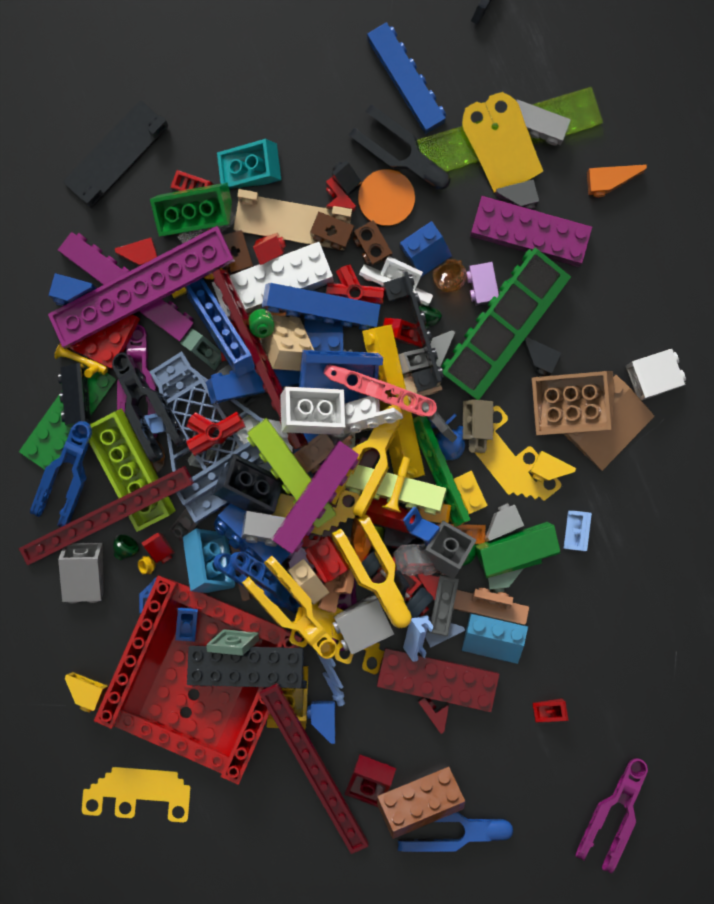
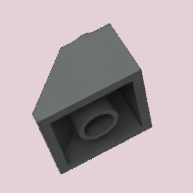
[425,521,476,579]

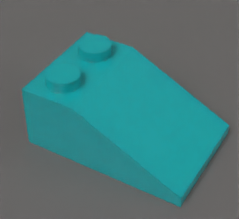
[217,139,281,189]

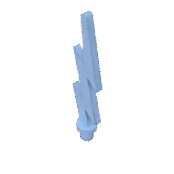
[316,652,345,706]

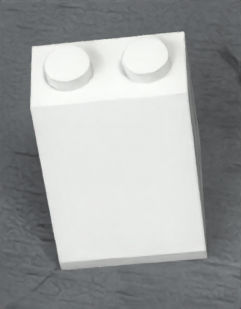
[626,349,686,401]

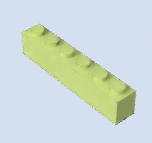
[345,465,447,515]

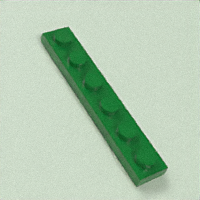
[413,416,470,527]

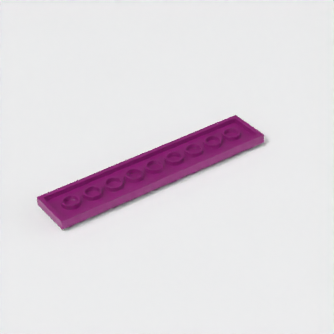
[48,226,235,349]

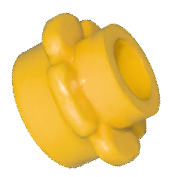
[138,556,155,574]

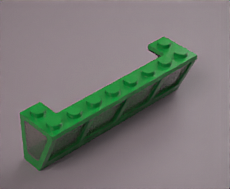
[441,248,571,400]

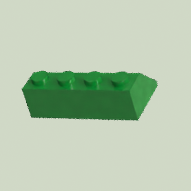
[150,182,232,236]

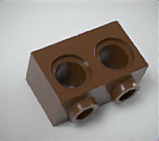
[352,220,392,267]

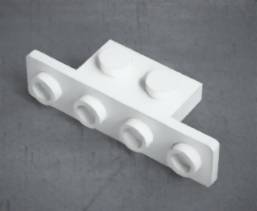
[359,256,433,306]
[331,396,403,438]

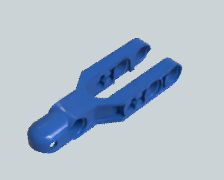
[30,421,92,527]
[214,552,303,614]
[398,812,513,852]

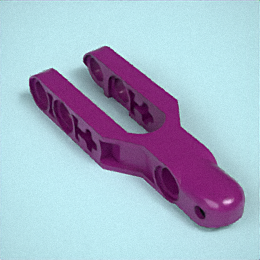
[117,325,158,438]
[576,758,648,874]

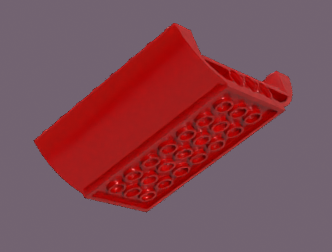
[94,575,302,785]

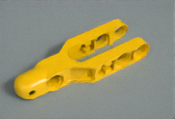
[332,405,403,518]
[331,515,412,628]
[242,556,337,659]

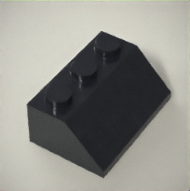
[58,363,91,427]
[213,454,283,515]

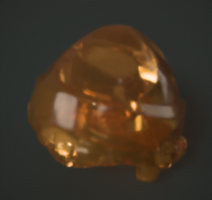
[432,259,467,292]

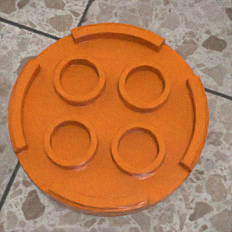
[358,169,415,227]

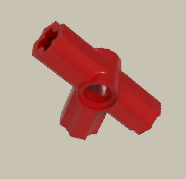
[326,264,385,305]
[186,412,246,456]

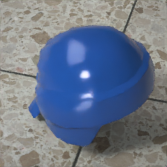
[435,426,465,461]

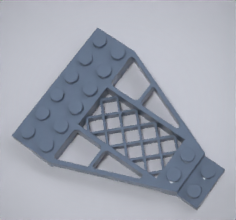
[150,351,276,524]

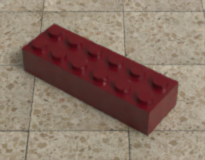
[377,647,499,712]

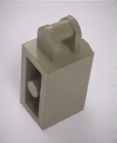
[463,400,494,453]

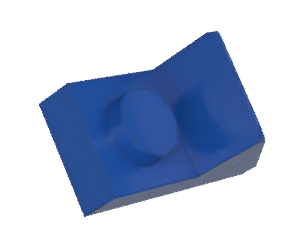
[175,608,198,642]

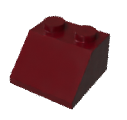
[344,755,396,808]

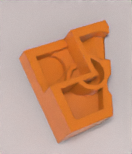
[351,517,372,563]

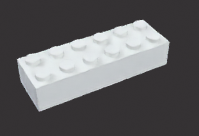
[212,242,334,321]

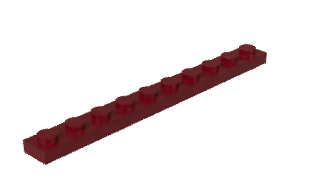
[213,269,309,449]
[18,466,194,565]
[260,683,369,854]

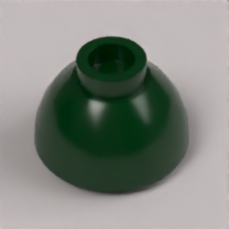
[419,305,442,329]
[113,535,139,560]

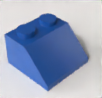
[400,221,452,277]
[48,273,97,307]
[305,318,343,351]
[307,701,335,744]

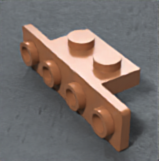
[294,434,354,474]
[318,536,359,613]
[453,588,529,625]

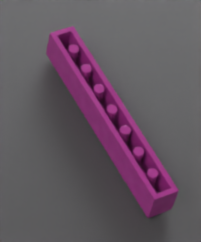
[58,232,195,342]

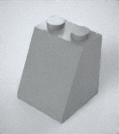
[58,543,104,603]
[332,594,394,654]

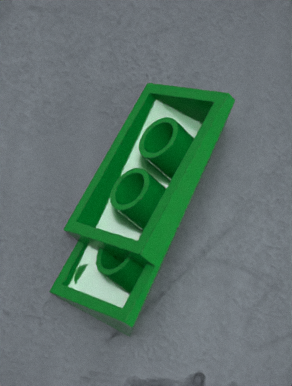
[475,522,560,578]

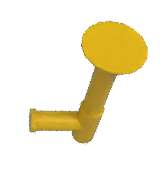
[54,343,108,378]
[382,457,418,513]

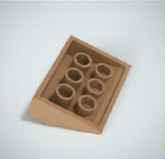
[532,371,614,435]
[562,375,654,471]

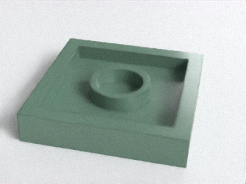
[206,629,259,656]

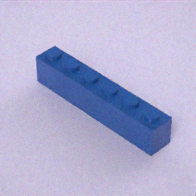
[367,22,446,134]
[185,278,255,377]
[262,283,380,331]
[206,365,300,404]

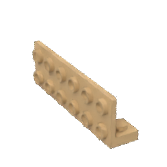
[233,189,352,250]

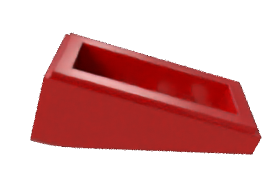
[170,170,214,191]

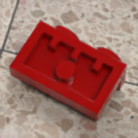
[305,536,349,583]

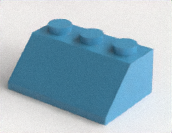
[183,529,235,593]
[461,613,528,664]

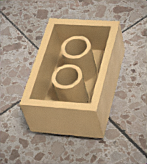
[260,315,314,371]

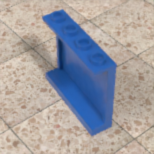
[299,350,383,404]

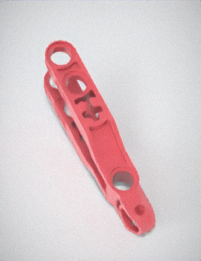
[323,364,437,416]

